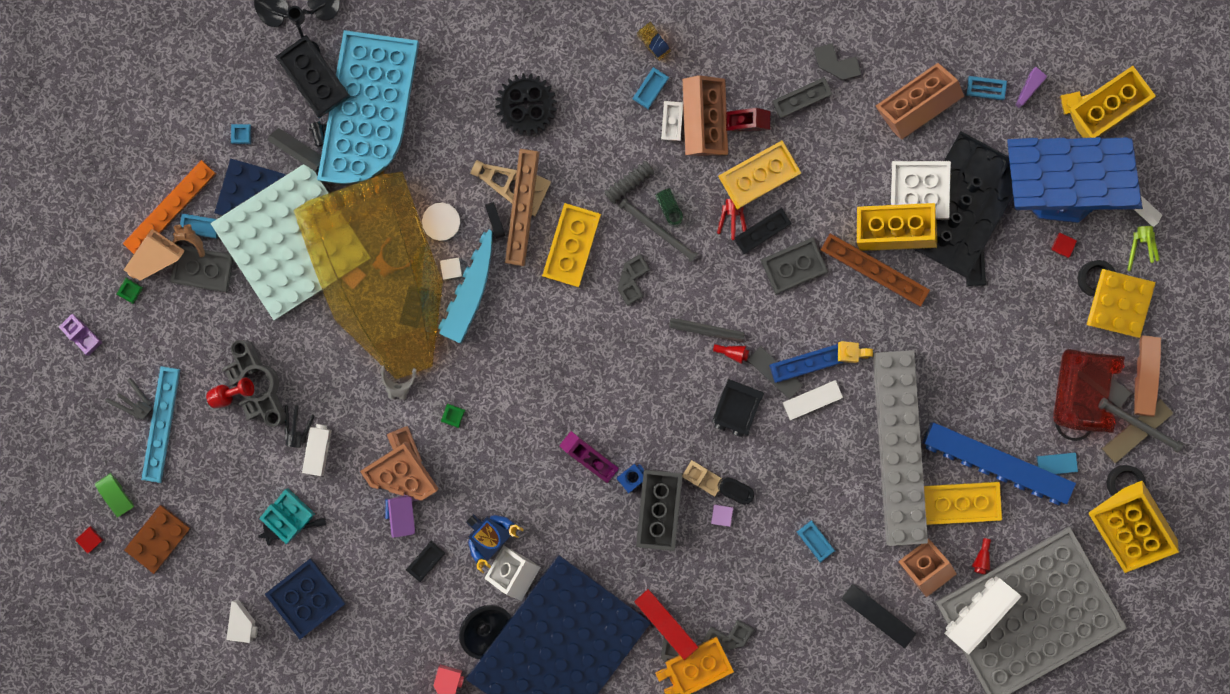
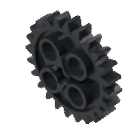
[495,73,557,136]

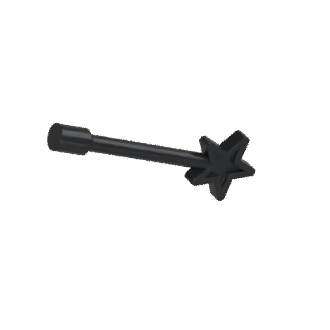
[258,517,327,546]

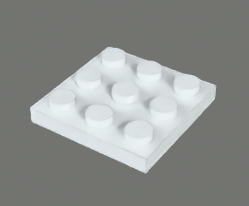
[891,161,951,220]

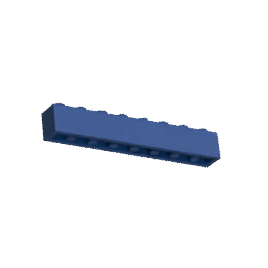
[922,422,1076,506]

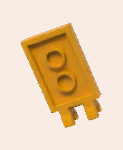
[655,636,734,694]

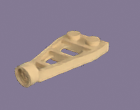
[471,160,551,216]

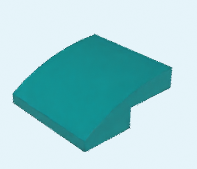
[259,488,315,544]

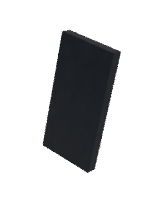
[275,35,351,119]

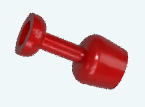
[206,377,254,409]

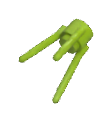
[1127,226,1159,271]

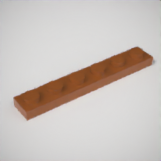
[820,233,930,307]

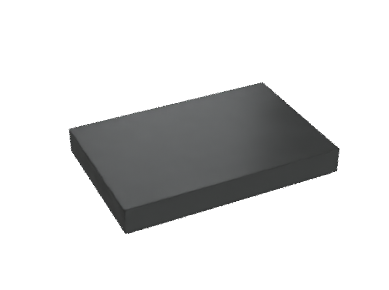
[760,237,828,295]
[170,245,234,293]

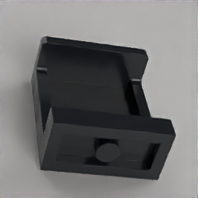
[711,379,765,438]

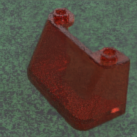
[1053,349,1125,433]

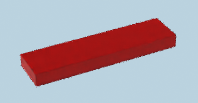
[634,589,699,660]

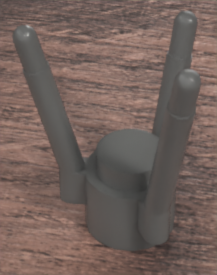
[105,378,153,420]

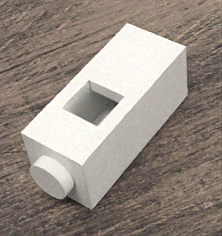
[302,424,332,476]

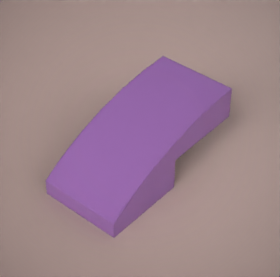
[59,314,102,356]

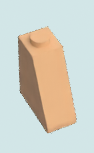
[124,229,185,281]

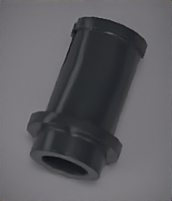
[309,121,325,147]

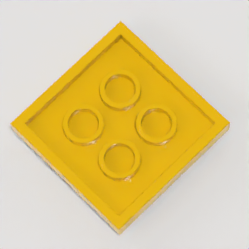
[1087,269,1156,338]

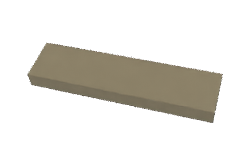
[1101,399,1173,463]

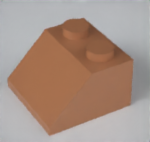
[898,539,957,597]

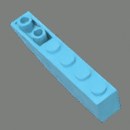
[438,229,493,344]

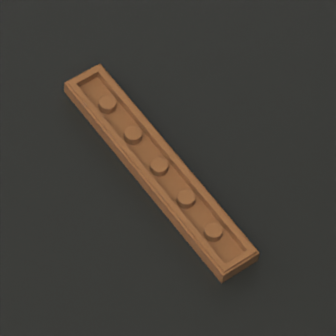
[505,149,540,266]

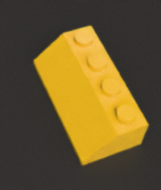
[1069,66,1156,138]
[857,203,937,251]

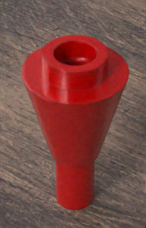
[713,344,749,364]
[971,538,991,575]

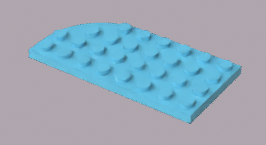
[317,30,419,184]

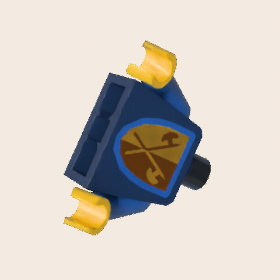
[466,514,523,573]

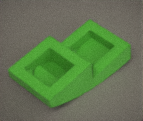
[95,473,134,518]

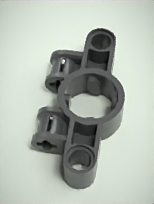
[222,340,286,427]

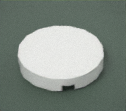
[422,203,460,241]

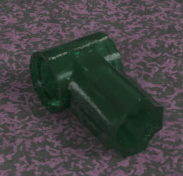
[655,188,683,227]

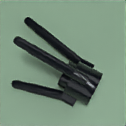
[284,405,315,448]

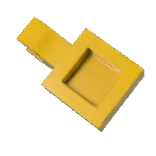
[1060,91,1090,115]
[838,341,873,363]

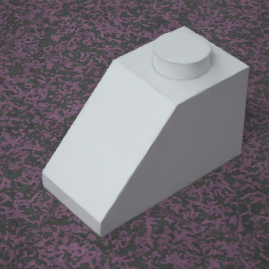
[227,600,258,643]

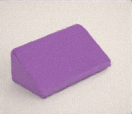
[388,496,415,538]

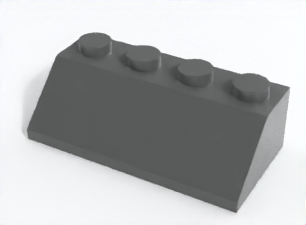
[636,470,682,551]

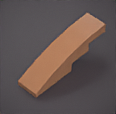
[1134,335,1161,417]

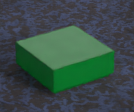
[116,278,143,304]
[441,403,465,428]

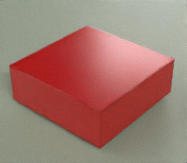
[1051,233,1077,258]
[75,526,104,554]

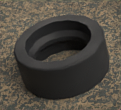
[1077,260,1116,297]
[1106,465,1146,496]

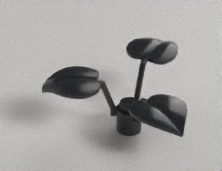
[254,0,340,54]

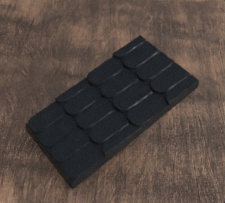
[914,131,1013,278]

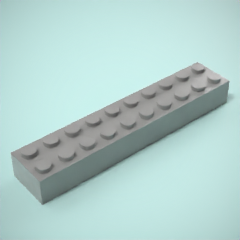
[873,350,928,546]

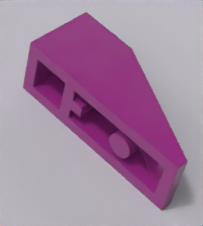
[559,431,619,483]

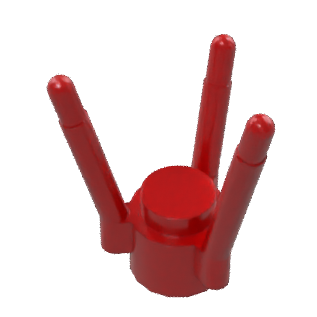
[717,199,747,240]

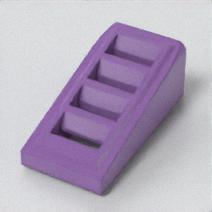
[1016,67,1047,108]

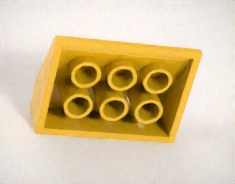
[1089,481,1179,573]

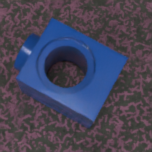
[616,463,644,493]

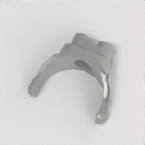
[380,365,417,400]

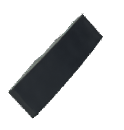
[841,584,917,649]

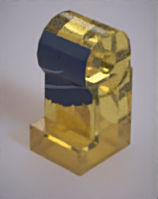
[637,21,671,61]

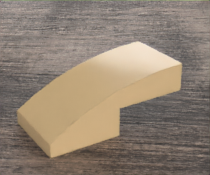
[682,460,722,497]

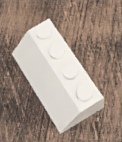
[944,577,1021,654]

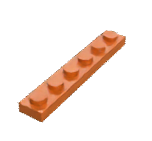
[123,160,216,254]

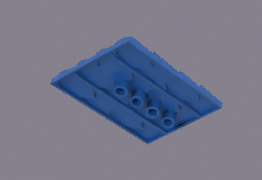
[1007,137,1143,210]

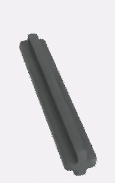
[669,318,744,342]

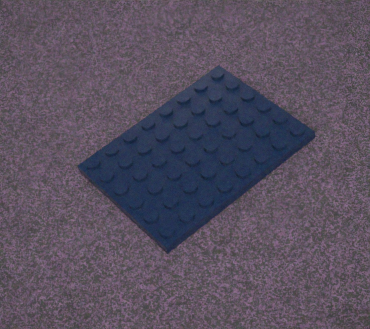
[466,554,651,694]

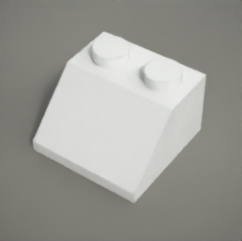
[485,545,541,601]

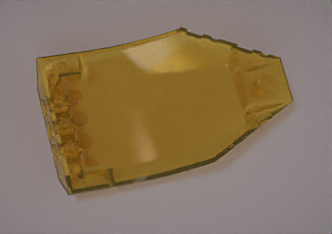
[294,171,443,380]

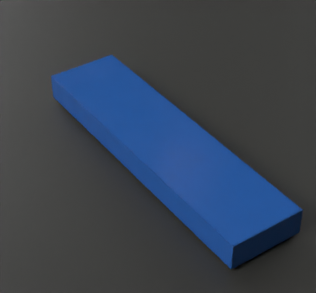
[769,344,844,383]

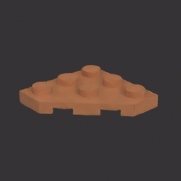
[360,441,439,501]

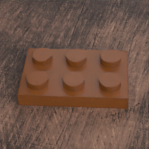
[124,505,191,574]

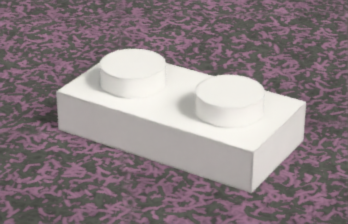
[661,101,683,142]

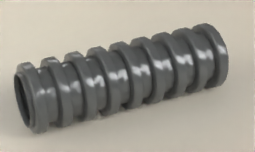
[604,161,654,204]

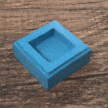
[231,124,251,144]

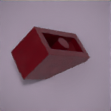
[726,108,771,132]

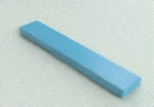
[141,366,181,483]

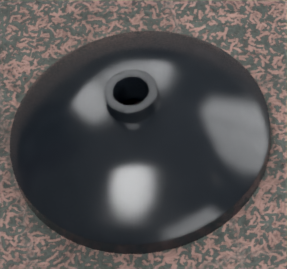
[459,605,511,659]

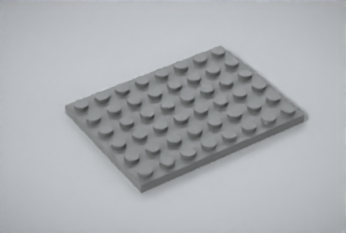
[935,527,1127,694]

